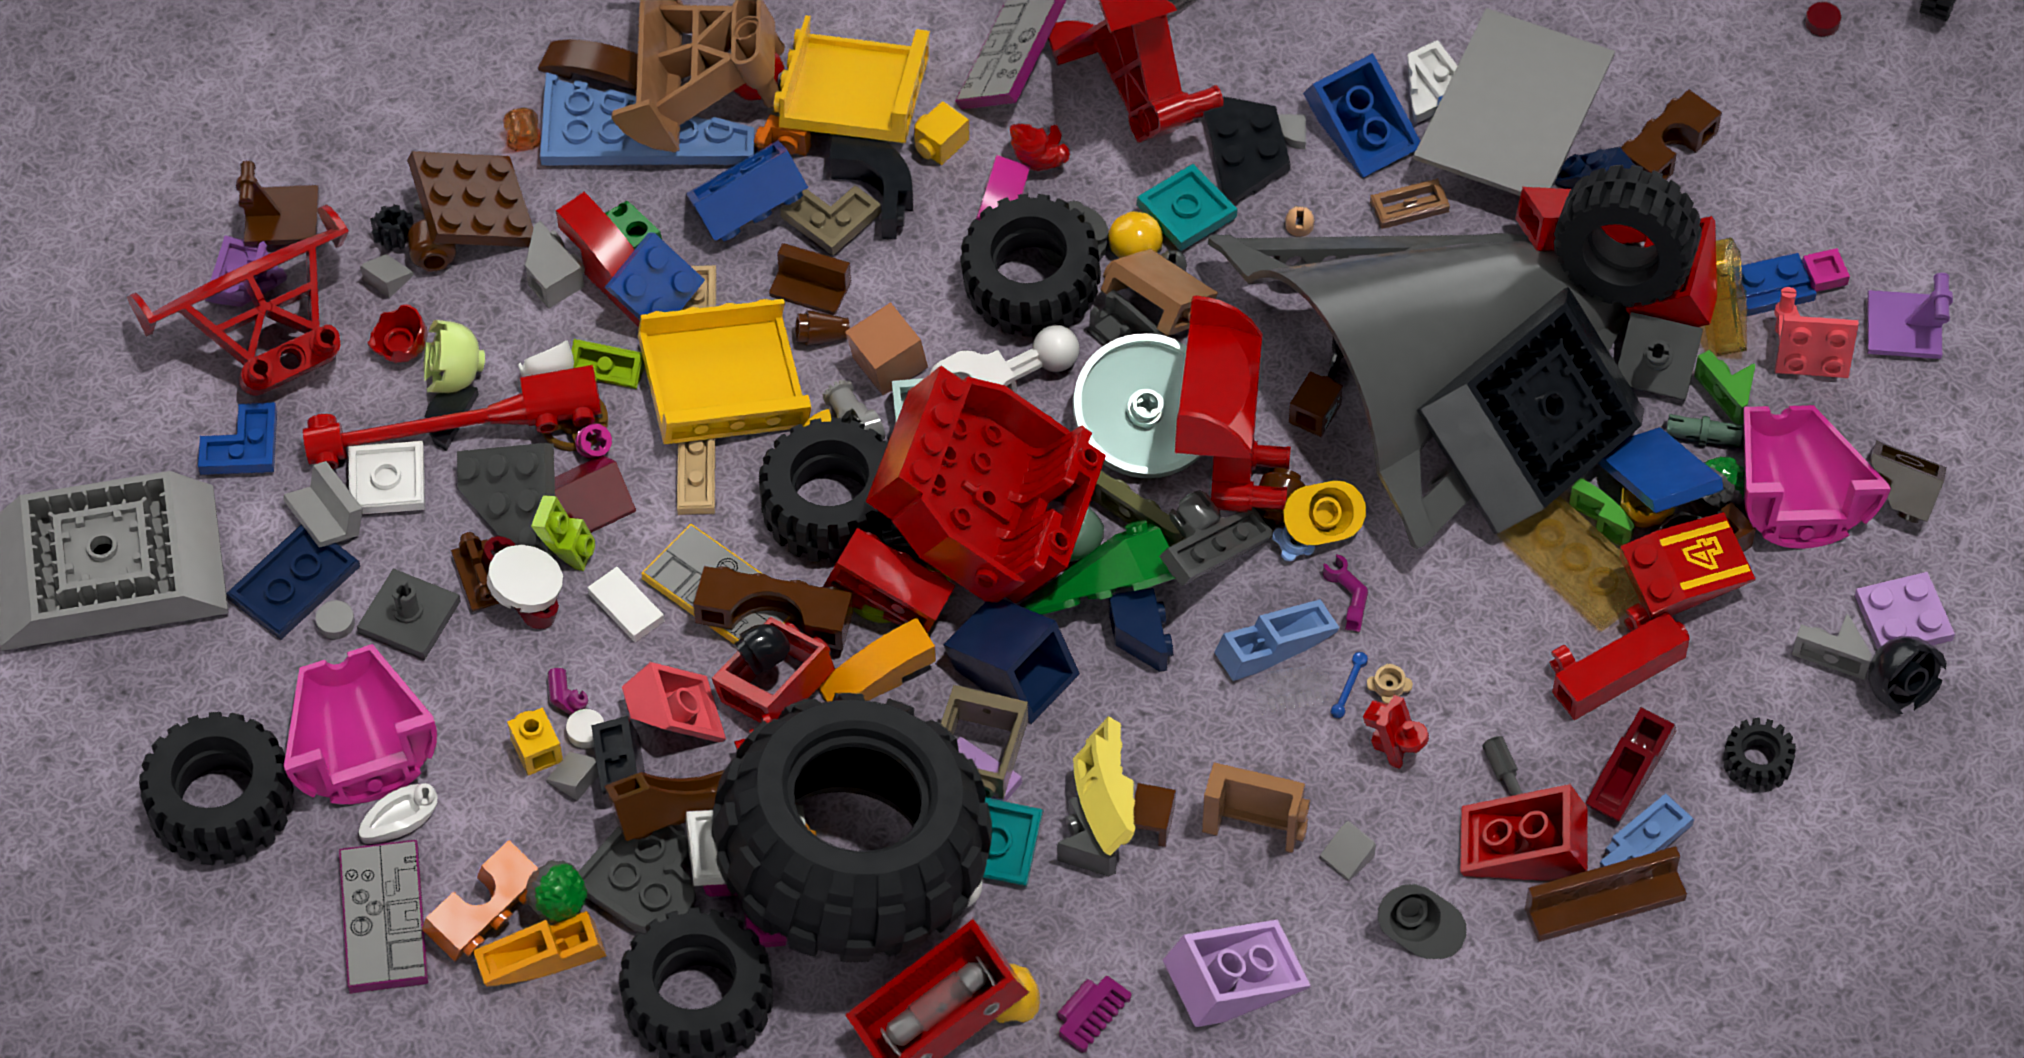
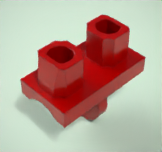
[1363,695,1429,769]

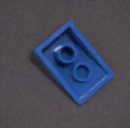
[1303,53,1421,178]

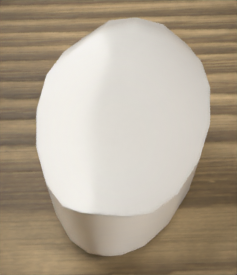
[358,783,437,844]

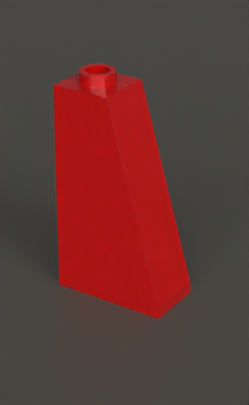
[1515,186,1647,251]

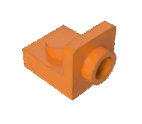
[754,114,811,156]

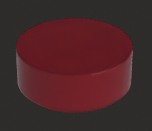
[1805,2,1842,37]

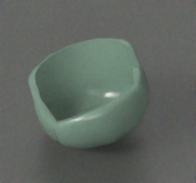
[1069,506,1104,562]

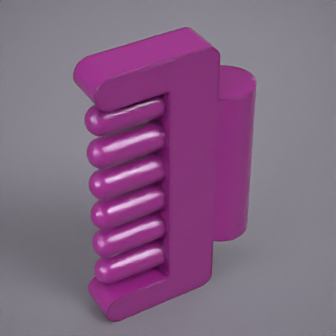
[1057,976,1132,1053]

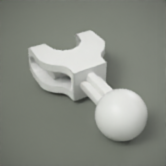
[930,325,1079,393]

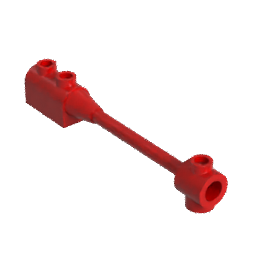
[303,365,602,470]

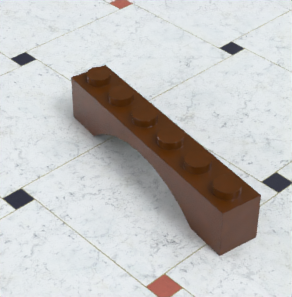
[605,769,725,842]

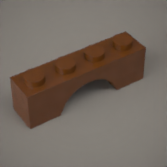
[693,566,853,650]

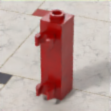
[1549,603,1690,721]

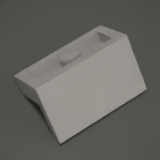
[283,461,363,548]

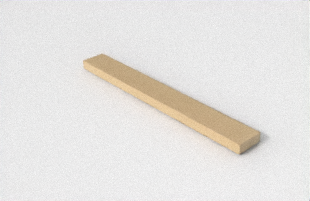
[677,265,716,515]

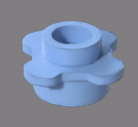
[1272,526,1315,561]

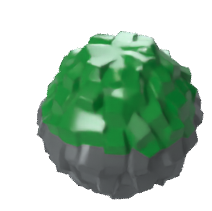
[1698,456,1745,514]
[526,860,587,923]

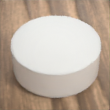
[566,709,604,749]

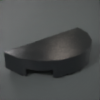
[425,386,479,451]

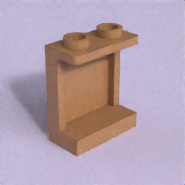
[1101,249,1218,336]
[1202,762,1310,853]

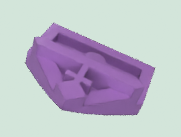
[205,235,287,307]

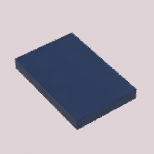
[226,524,360,640]

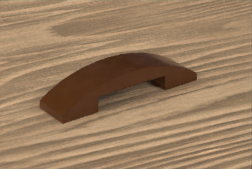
[538,39,638,94]

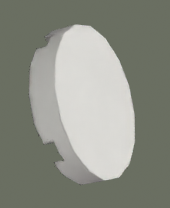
[487,545,563,613]

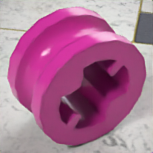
[575,424,612,459]

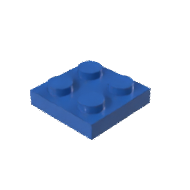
[604,232,705,320]

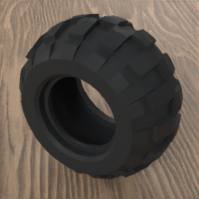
[711,693,992,963]

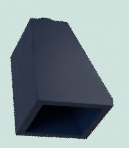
[943,599,1080,724]

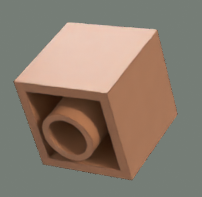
[845,302,928,395]

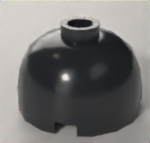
[1868,636,1947,714]

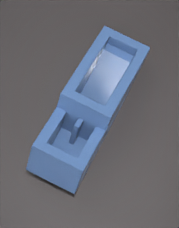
[1214,599,1340,681]

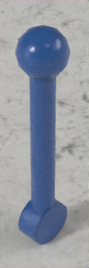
[1331,652,1368,719]

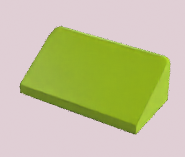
[572,339,645,389]

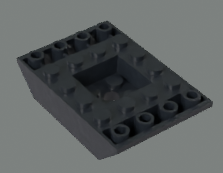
[1417,287,1644,534]

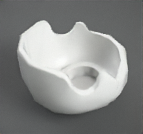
[518,340,574,377]

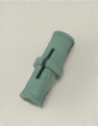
[1666,414,1743,448]

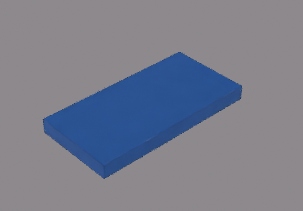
[1598,427,1724,513]

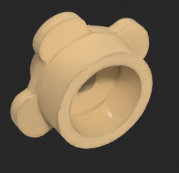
[1367,664,1413,704]

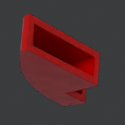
[556,192,640,328]

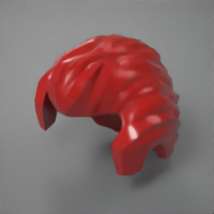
[1010,123,1071,172]

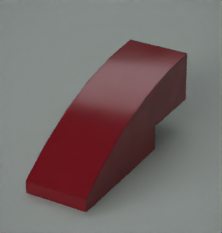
[1585,707,1676,823]

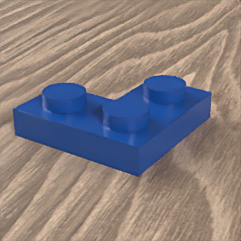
[198,403,277,475]

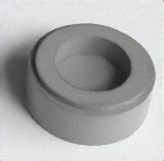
[316,600,355,639]

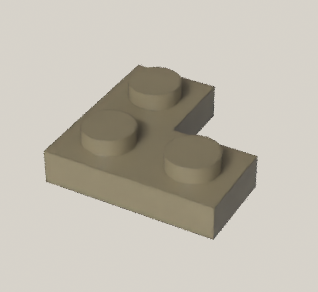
[780,185,882,256]

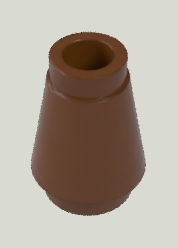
[795,310,850,346]

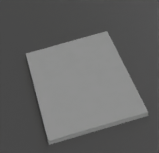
[1413,8,1615,196]

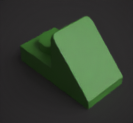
[1694,350,1756,424]

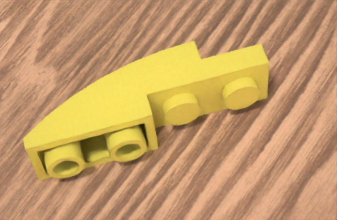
[1073,716,1135,856]

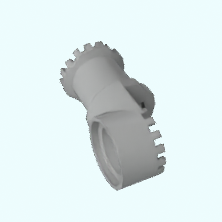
[822,380,886,440]

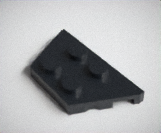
[1204,96,1291,206]

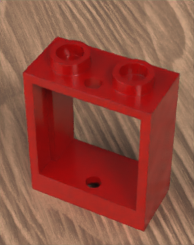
[711,616,835,723]

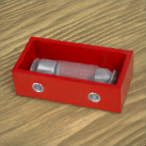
[845,919,1029,1058]

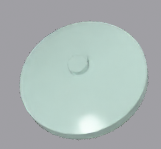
[1073,334,1202,478]

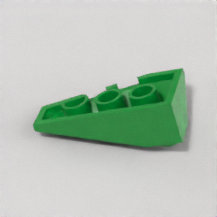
[1020,520,1176,615]

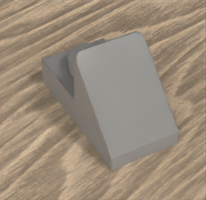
[1792,614,1872,680]

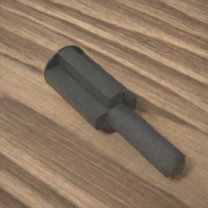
[1482,736,1523,796]

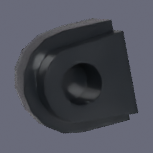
[734,624,790,675]

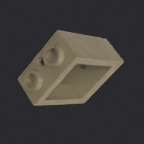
[941,685,1028,799]

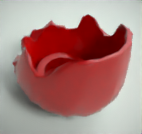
[367,304,428,363]

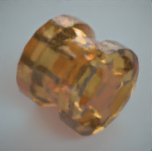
[503,108,541,152]

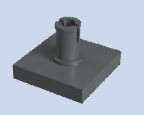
[1618,312,1703,401]
[357,568,461,660]

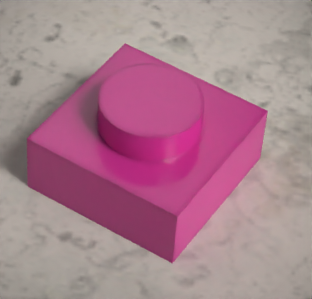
[1802,248,1850,292]

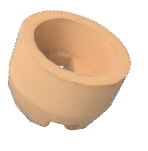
[1285,206,1314,237]

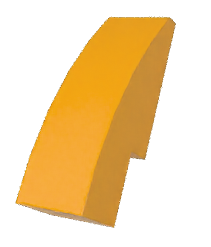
[818,618,936,702]
[473,911,607,987]

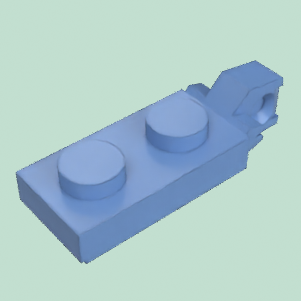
[1599,794,1694,867]

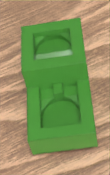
[1569,478,1635,546]

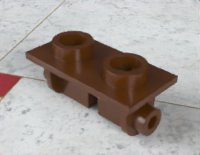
[451,532,500,612]

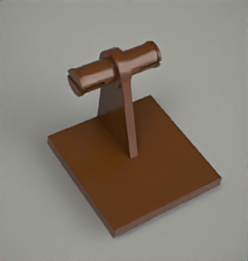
[236,161,319,246]

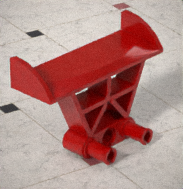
[1048,0,1224,143]
[127,204,349,396]
[1175,295,1291,512]

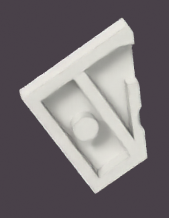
[1407,40,1457,124]

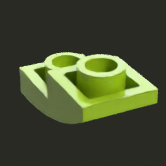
[531,495,595,571]

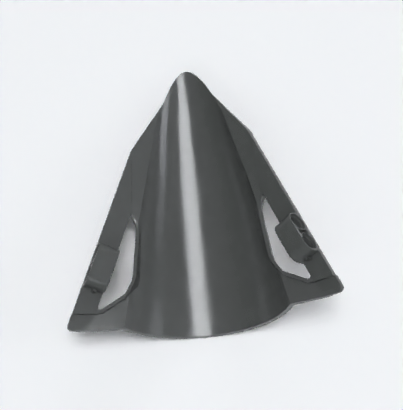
[1208,233,1637,549]

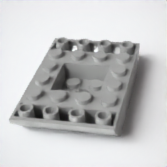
[0,471,229,651]

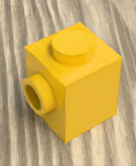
[914,101,970,165]
[507,707,563,776]

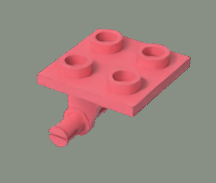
[1774,287,1858,378]

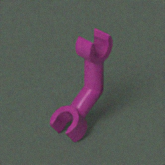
[1323,554,1368,632]

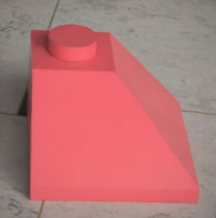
[622,662,726,742]

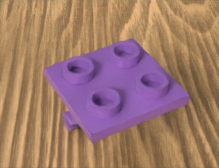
[1867,273,1953,359]

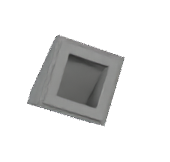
[360,254,414,298]
[546,752,599,801]
[1320,821,1376,882]

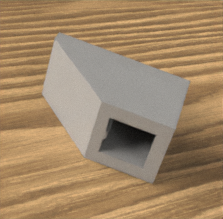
[525,221,585,309]

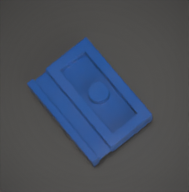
[1729,253,1817,316]

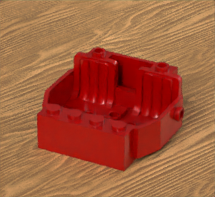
[866,365,1106,603]

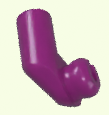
[548,668,589,715]

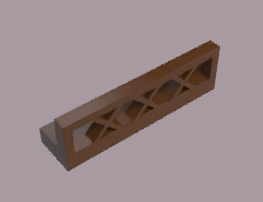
[1525,846,1687,942]

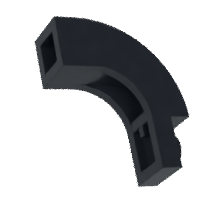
[830,134,914,239]

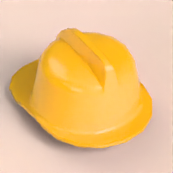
[1283,481,1366,545]

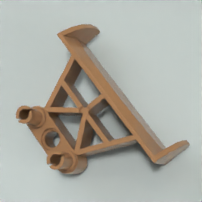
[611,0,785,152]

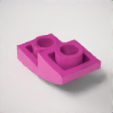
[976,155,1030,221]

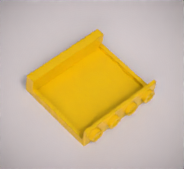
[774,15,930,143]
[638,299,811,444]

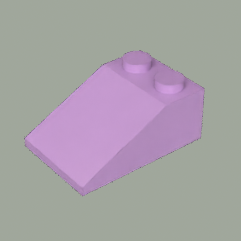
[1163,919,1311,1027]

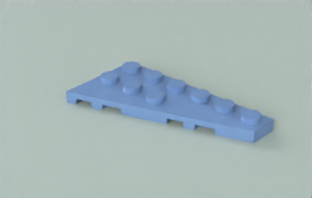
[540,72,755,165]

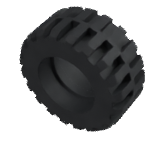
[1553,165,1702,307]
[960,193,1101,337]
[759,417,892,563]
[139,712,294,865]
[619,908,773,1058]

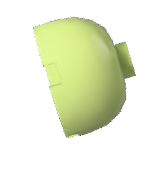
[424,320,485,393]

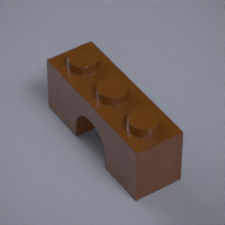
[1621,89,1722,180]

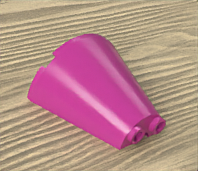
[1743,405,1891,549]
[284,644,437,804]

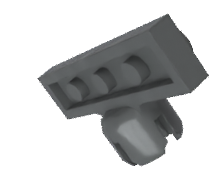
[1159,490,1273,586]

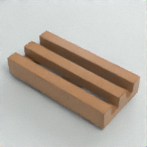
[1370,178,1450,229]

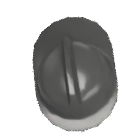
[1378,884,1466,959]

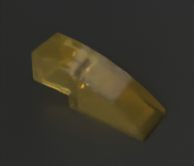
[1705,238,1747,357]

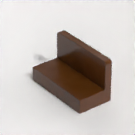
[769,243,851,315]

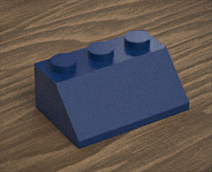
[686,140,808,241]

